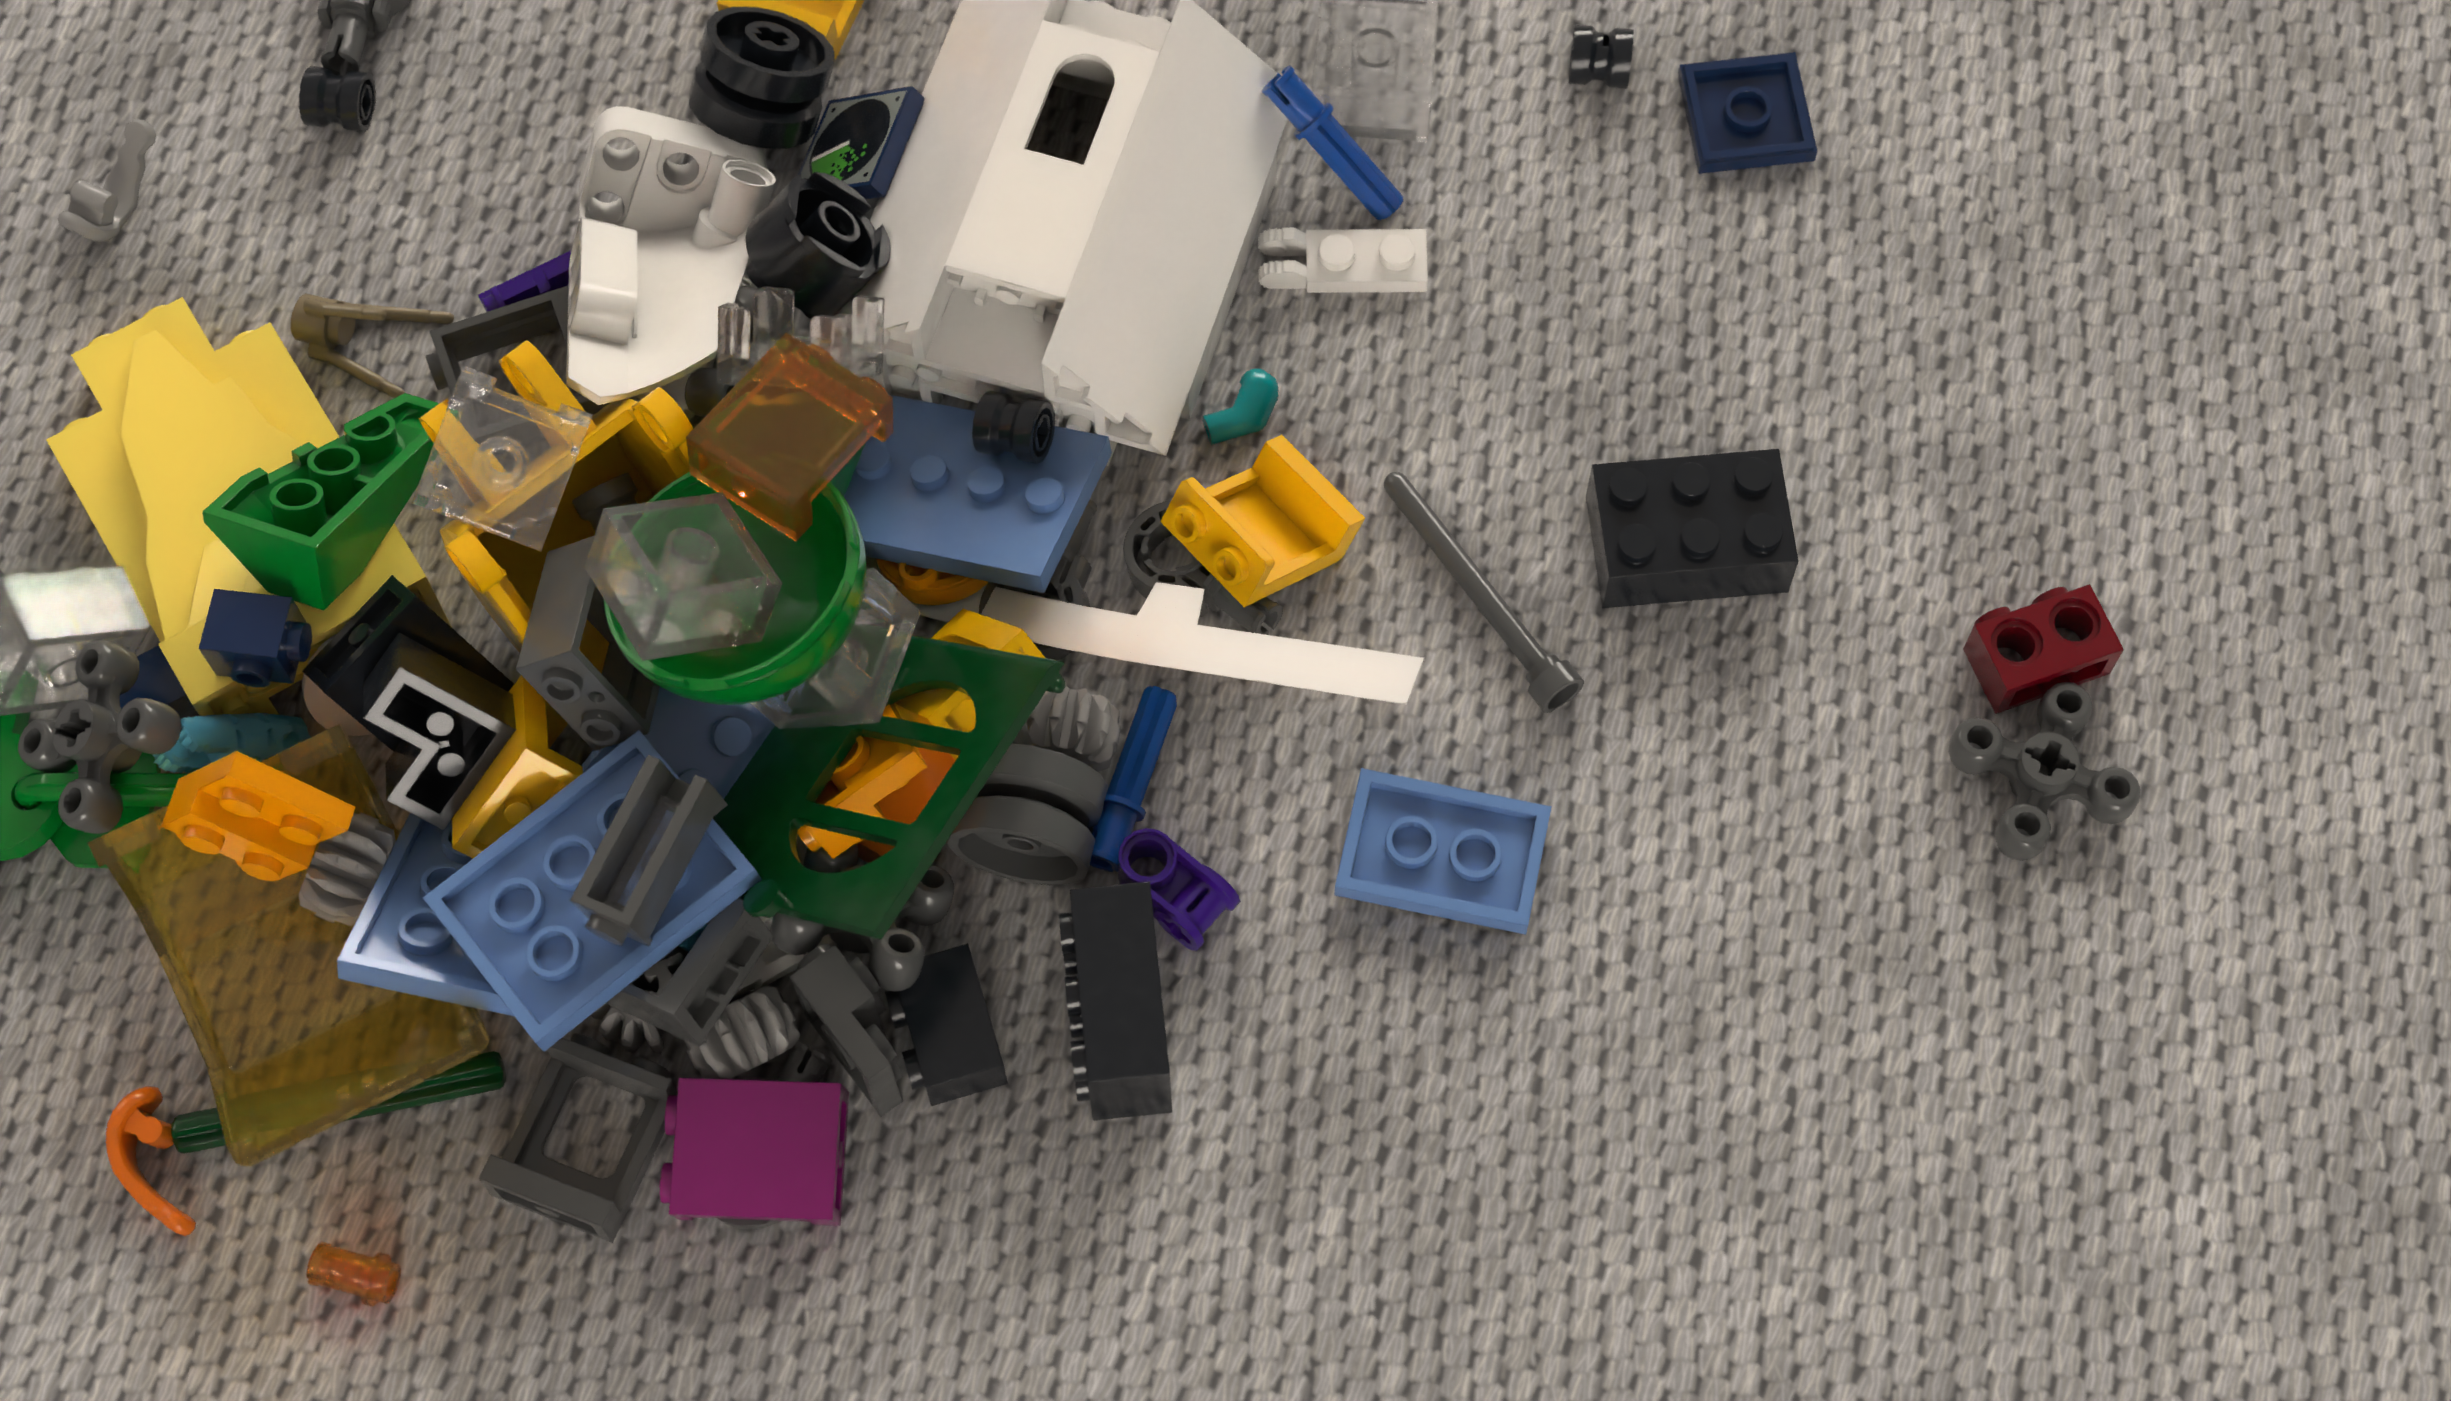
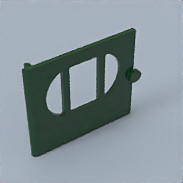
[713,625,1065,940]

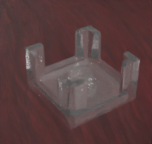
[717,286,885,396]
[412,366,593,551]
[750,568,921,729]

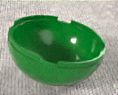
[604,455,867,705]

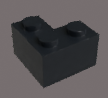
[363,633,516,830]

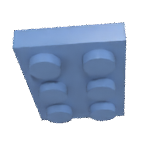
[1334,768,1552,935]

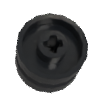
[689,7,835,149]

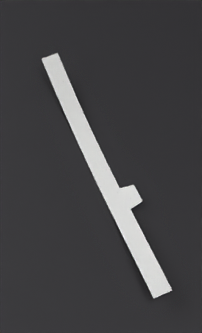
[866,556,1424,705]

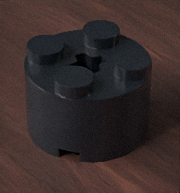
[745,172,890,323]

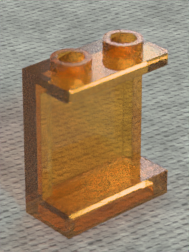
[686,332,893,541]

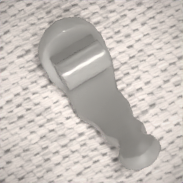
[58,119,157,241]

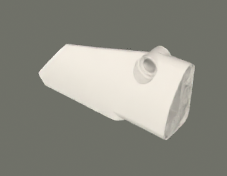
[566,106,776,405]

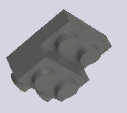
[790,944,903,1117]

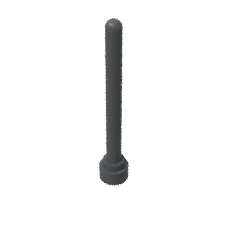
[1384,472,1584,713]

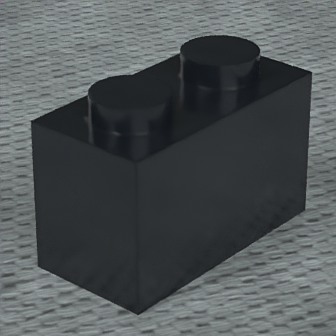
[885,943,1008,1106]

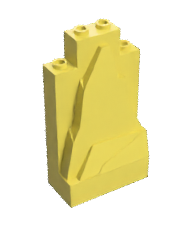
[46,297,452,716]

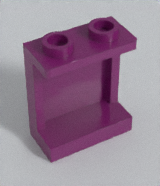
[660,1078,849,1226]

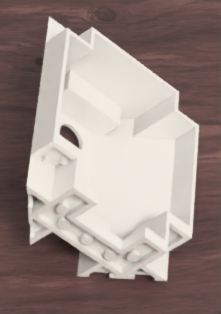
[814,0,1288,466]

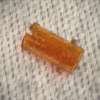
[306,1242,401,1307]

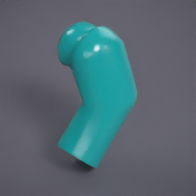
[1202,368,1279,445]

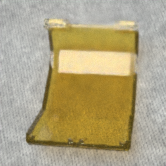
[87,724,489,1167]

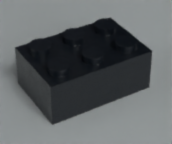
[1586,449,1799,608]
[1059,881,1172,1121]

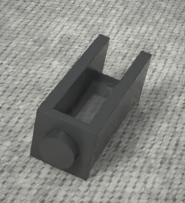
[570,755,728,947]

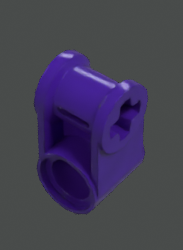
[1118,828,1240,951]

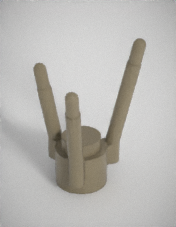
[291,293,454,398]

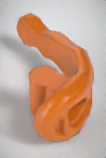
[106,1086,196,1236]

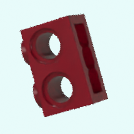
[1963,584,2124,714]

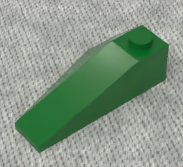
[202,393,461,610]

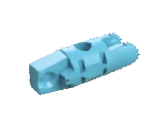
[153,713,316,773]

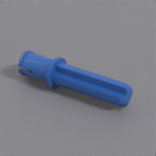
[1261,65,1404,220]
[1090,686,1177,872]

